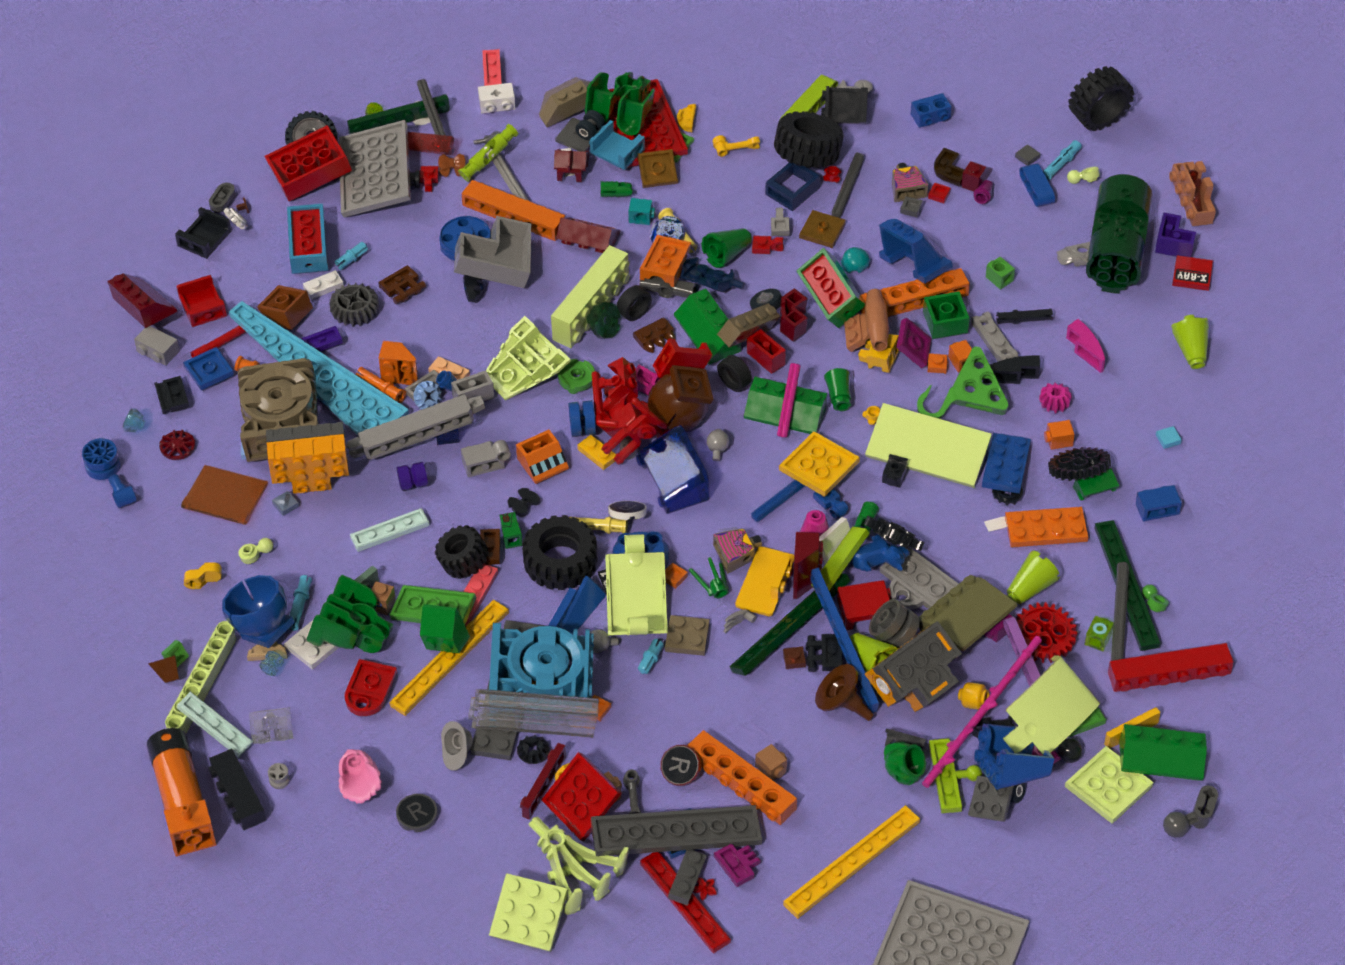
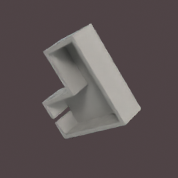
[454,216,531,288]

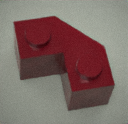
[780,288,808,341]

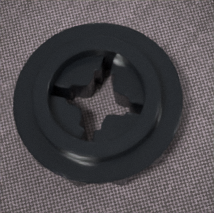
[992,486,1023,506]
[517,734,550,764]

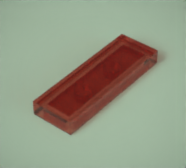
[408,132,455,155]

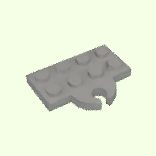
[880,548,958,610]

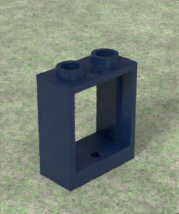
[765,162,820,212]

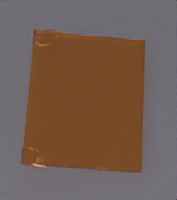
[181,465,268,525]

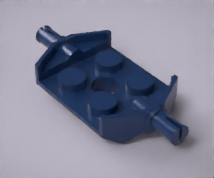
[680,257,745,292]

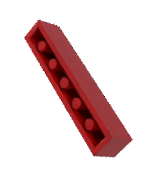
[1108,643,1233,692]

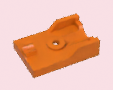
[640,235,691,287]

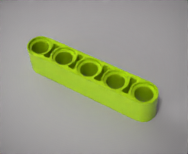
[780,74,838,119]

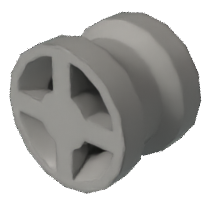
[268,763,290,789]

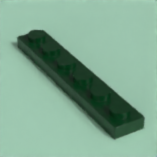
[347,94,450,134]

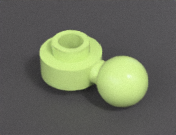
[1067,167,1100,184]
[238,538,273,564]

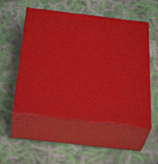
[928,183,951,204]

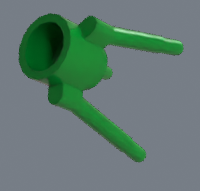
[689,557,729,599]

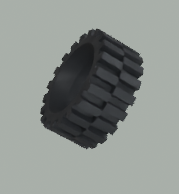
[1068,66,1134,131]

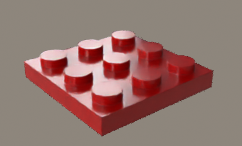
[541,752,622,841]

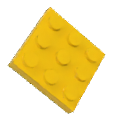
[779,431,860,497]

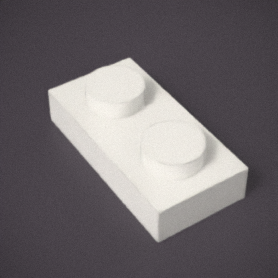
[303,270,344,300]

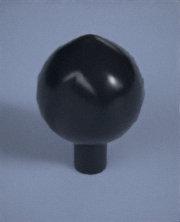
[1058,738,1083,763]

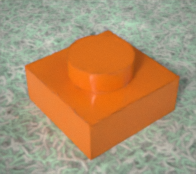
[928,353,947,374]

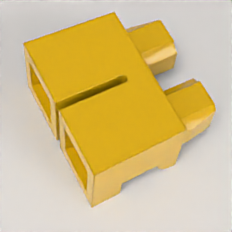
[858,334,899,373]

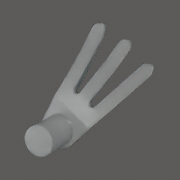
[724,609,757,633]

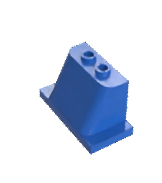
[879,219,953,284]

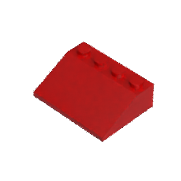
[264,125,352,201]

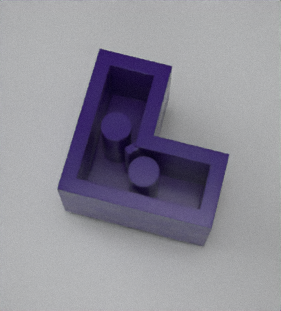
[1155,212,1196,257]

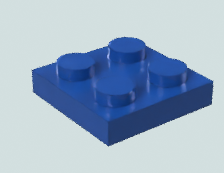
[183,347,234,390]

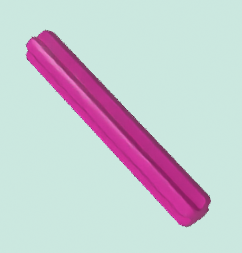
[777,363,801,438]

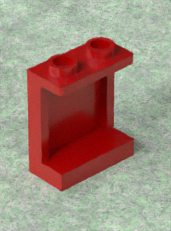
[176,275,227,327]
[653,339,712,379]
[837,580,891,630]

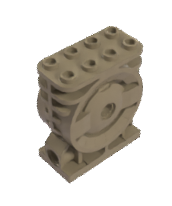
[238,358,319,462]

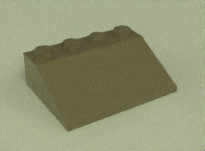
[919,575,1017,652]

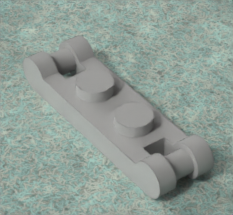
[971,312,1019,361]

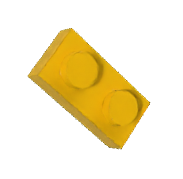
[577,435,616,470]

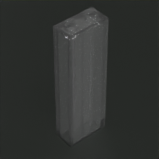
[468,689,598,737]

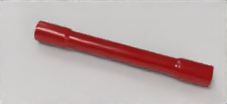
[190,312,265,358]

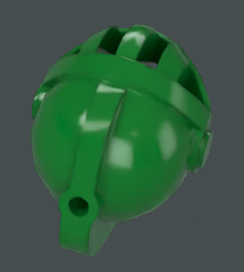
[884,742,926,785]

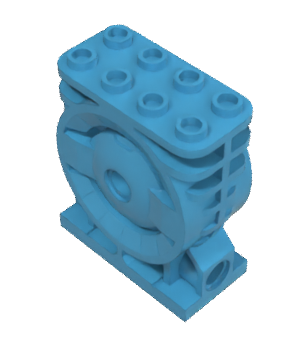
[489,623,594,713]

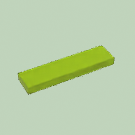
[811,526,870,591]

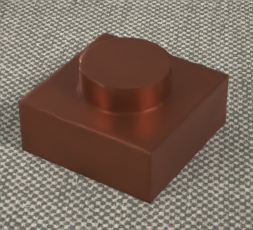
[783,647,806,669]

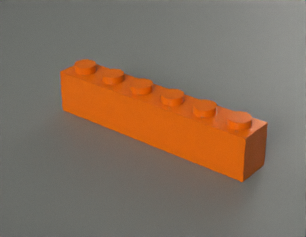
[461,180,565,241]

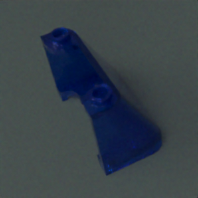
[636,425,709,514]

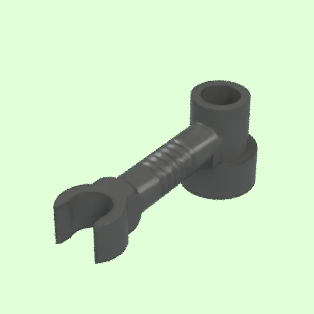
[623,769,641,814]

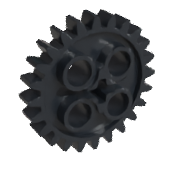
[1048,447,1111,481]
[864,516,925,551]

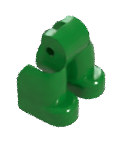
[585,72,655,136]
[306,575,393,653]

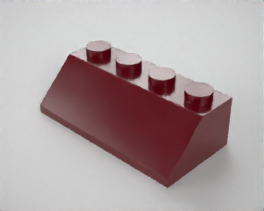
[107,273,177,328]

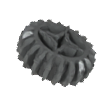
[329,282,379,327]

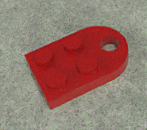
[344,659,397,716]

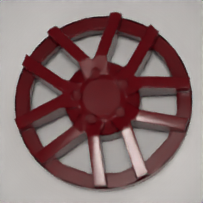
[159,429,195,460]

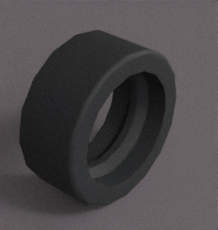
[616,285,652,321]
[717,355,752,392]

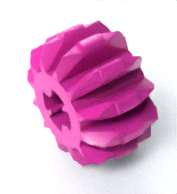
[1039,382,1072,414]

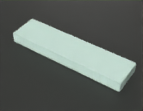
[350,508,429,552]
[176,692,253,758]

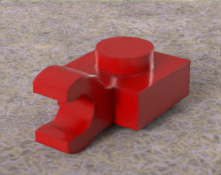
[420,166,439,192]
[752,236,784,254]

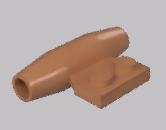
[844,289,889,352]

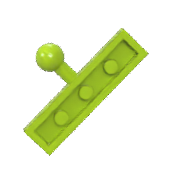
[929,738,982,814]

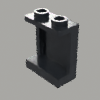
[821,86,868,125]
[175,207,231,259]

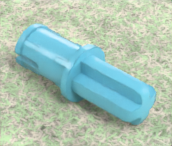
[335,242,368,270]
[638,639,664,674]

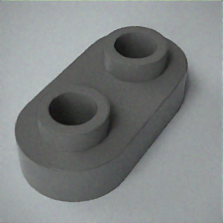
[209,182,235,212]

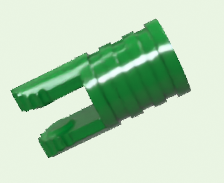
[601,181,633,197]
[854,501,879,538]

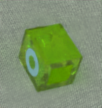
[1085,616,1114,651]

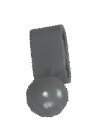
[1163,785,1218,838]

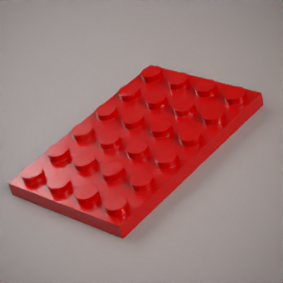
[603,79,688,169]

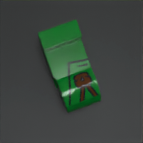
[499,512,522,549]

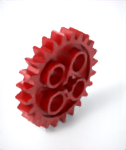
[1016,602,1077,663]

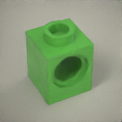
[986,257,1015,290]

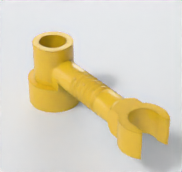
[712,135,760,157]

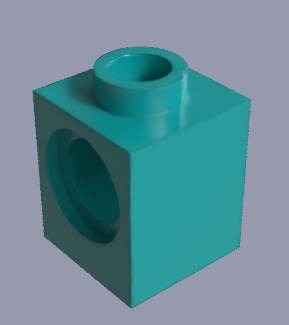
[628,198,655,225]

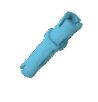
[1043,140,1082,180]
[289,575,312,631]

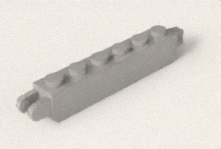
[346,394,485,460]

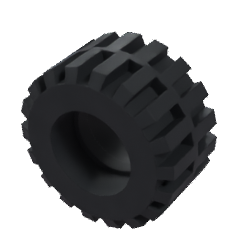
[435,525,489,579]

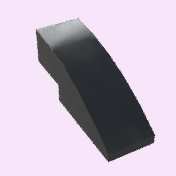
[983,355,1040,384]

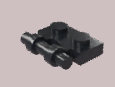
[806,634,842,672]

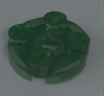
[587,302,621,339]

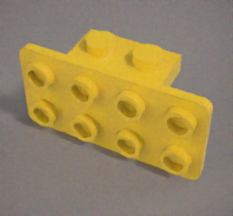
[735,546,794,617]

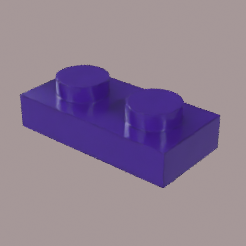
[301,326,343,351]

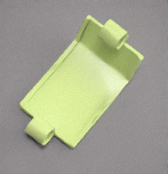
[605,534,668,635]
[1003,655,1100,755]

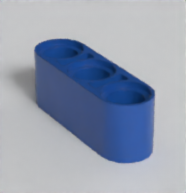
[1019,163,1055,207]

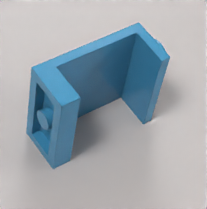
[589,120,645,170]

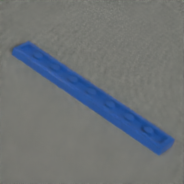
[810,568,879,713]

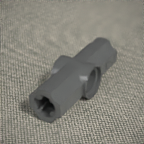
[639,276,696,298]

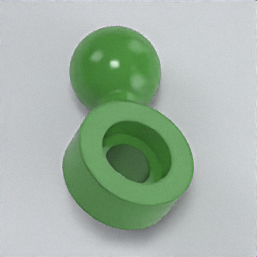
[1142,584,1169,612]

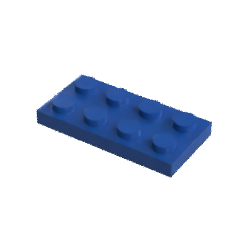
[982,433,1031,494]

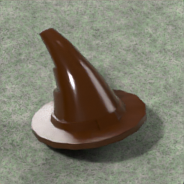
[815,664,874,721]

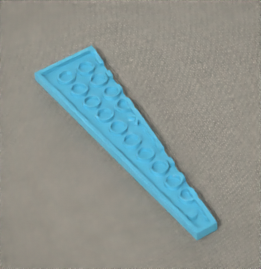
[229,301,409,435]

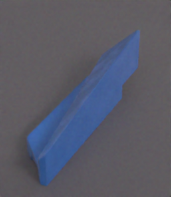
[548,576,606,635]

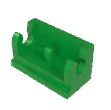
[1073,468,1119,501]

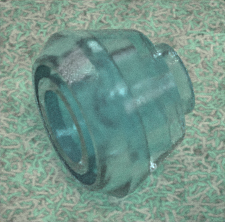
[122,408,145,433]

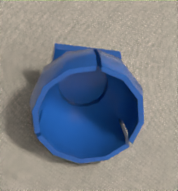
[222,575,295,648]

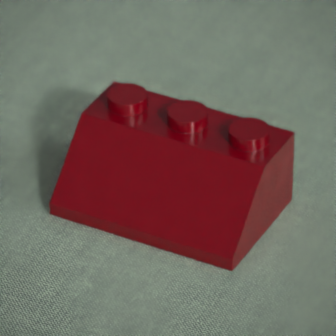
[556,217,621,253]
[793,532,823,599]

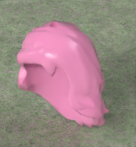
[338,749,382,804]

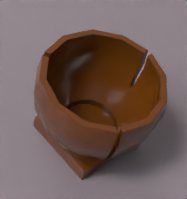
[648,365,714,433]

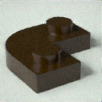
[934,148,965,187]

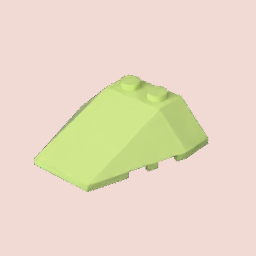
[486,316,571,400]

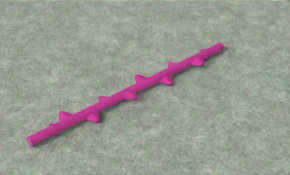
[922,636,1042,788]

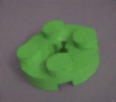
[558,359,595,394]

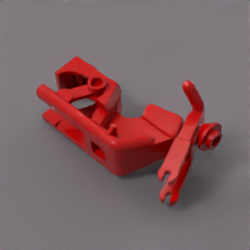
[591,357,667,464]

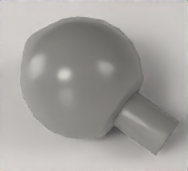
[707,429,729,461]
[590,629,618,653]

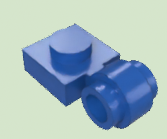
[813,489,849,518]

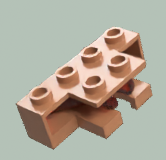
[1169,161,1216,226]

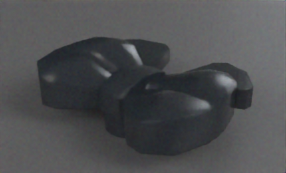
[507,488,540,517]

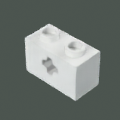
[478,83,515,113]

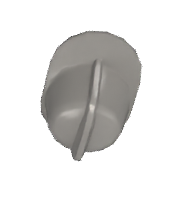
[441,721,473,771]

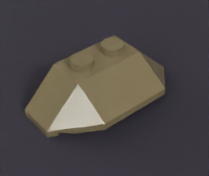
[539,77,591,128]

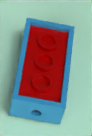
[287,203,328,274]

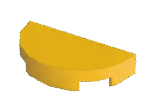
[677,104,696,133]

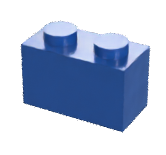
[1135,485,1182,522]

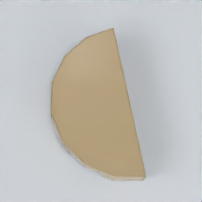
[247,641,288,661]

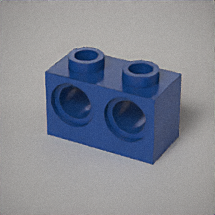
[911,93,952,128]

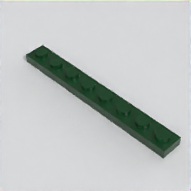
[1094,520,1160,651]
[729,574,850,676]

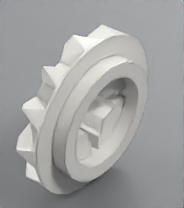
[224,207,248,230]

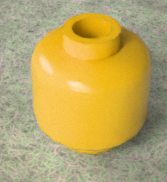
[958,682,990,710]

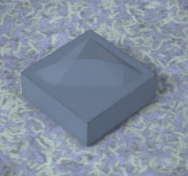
[272,491,299,516]

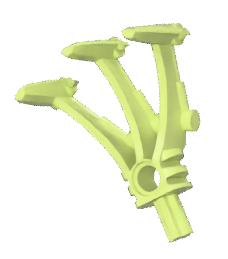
[528,816,629,915]

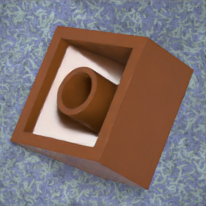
[257,285,313,330]

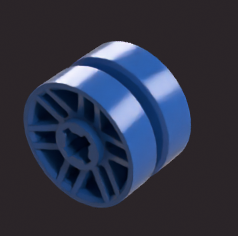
[568,400,596,437]
[82,438,120,480]

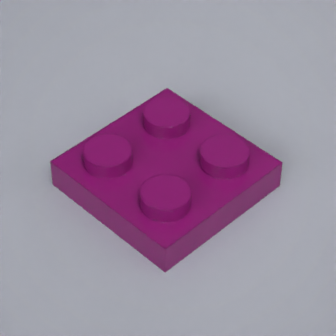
[896,318,931,368]

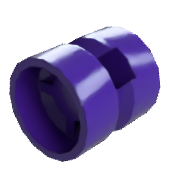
[396,461,428,491]

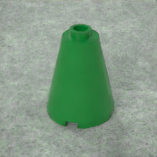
[701,228,752,268]

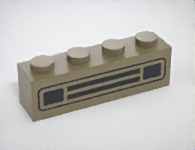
[717,303,781,348]

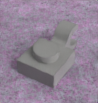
[771,208,790,236]

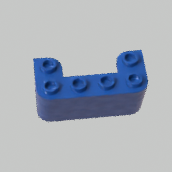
[974,724,1055,790]

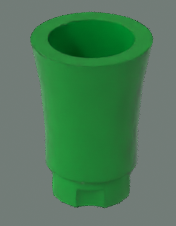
[824,368,851,412]

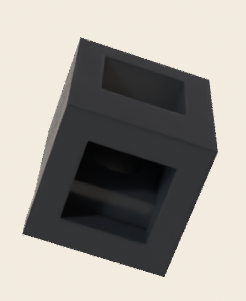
[882,454,908,488]

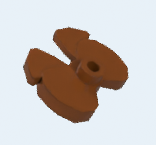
[438,154,466,177]

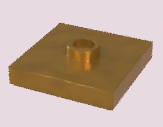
[637,149,678,188]
[799,210,846,248]

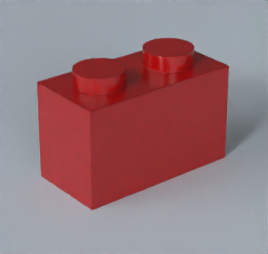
[747,329,786,374]

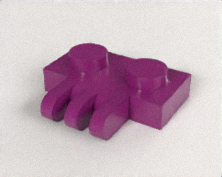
[714,844,761,887]

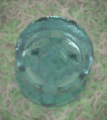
[259,651,284,676]

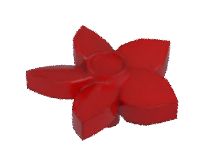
[693,877,717,901]

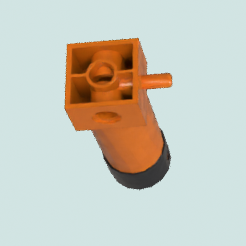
[147,728,216,857]

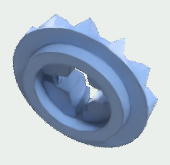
[413,381,442,410]

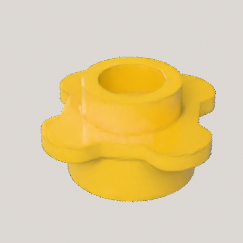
[862,406,881,425]

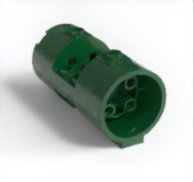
[1086,174,1152,294]

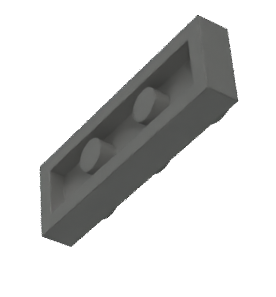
[668,850,707,906]

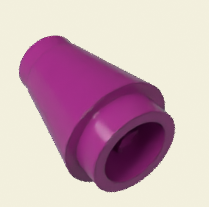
[973,180,993,204]

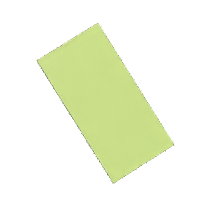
[865,403,992,488]

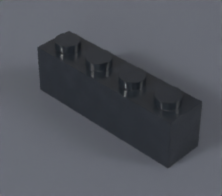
[208,748,266,831]

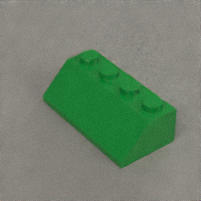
[674,289,741,365]
[744,377,827,434]
[1119,724,1207,781]

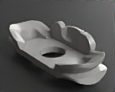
[1057,242,1090,267]

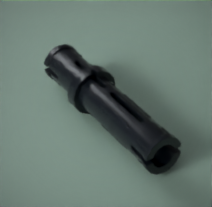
[996,308,1053,324]

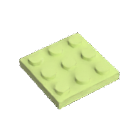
[1065,746,1153,824]
[489,873,568,952]

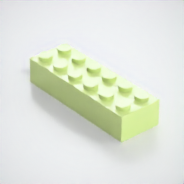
[551,245,630,348]

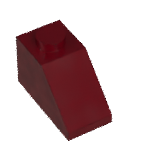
[962,161,992,192]

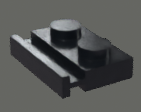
[154,376,189,414]

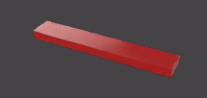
[640,852,731,954]

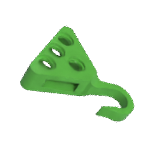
[917,347,1008,419]

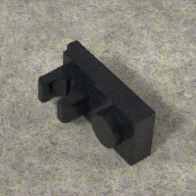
[885,728,928,749]

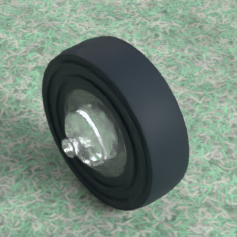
[750,288,782,310]

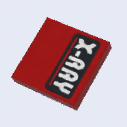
[1172,255,1213,291]

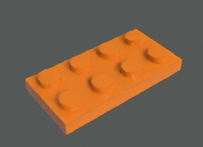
[1005,507,1088,547]

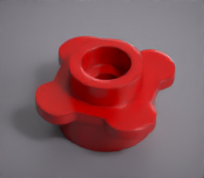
[823,166,841,182]

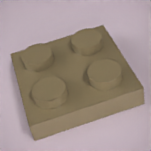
[665,615,710,656]

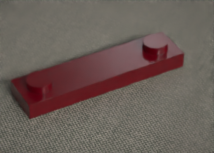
[520,743,566,820]

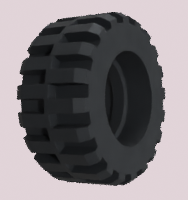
[774,111,844,168]
[522,515,598,590]

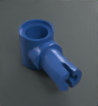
[109,474,137,508]

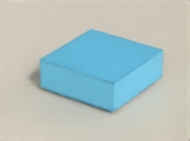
[1156,426,1182,449]

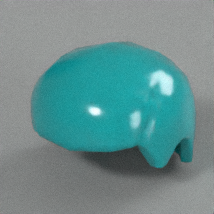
[840,247,870,273]

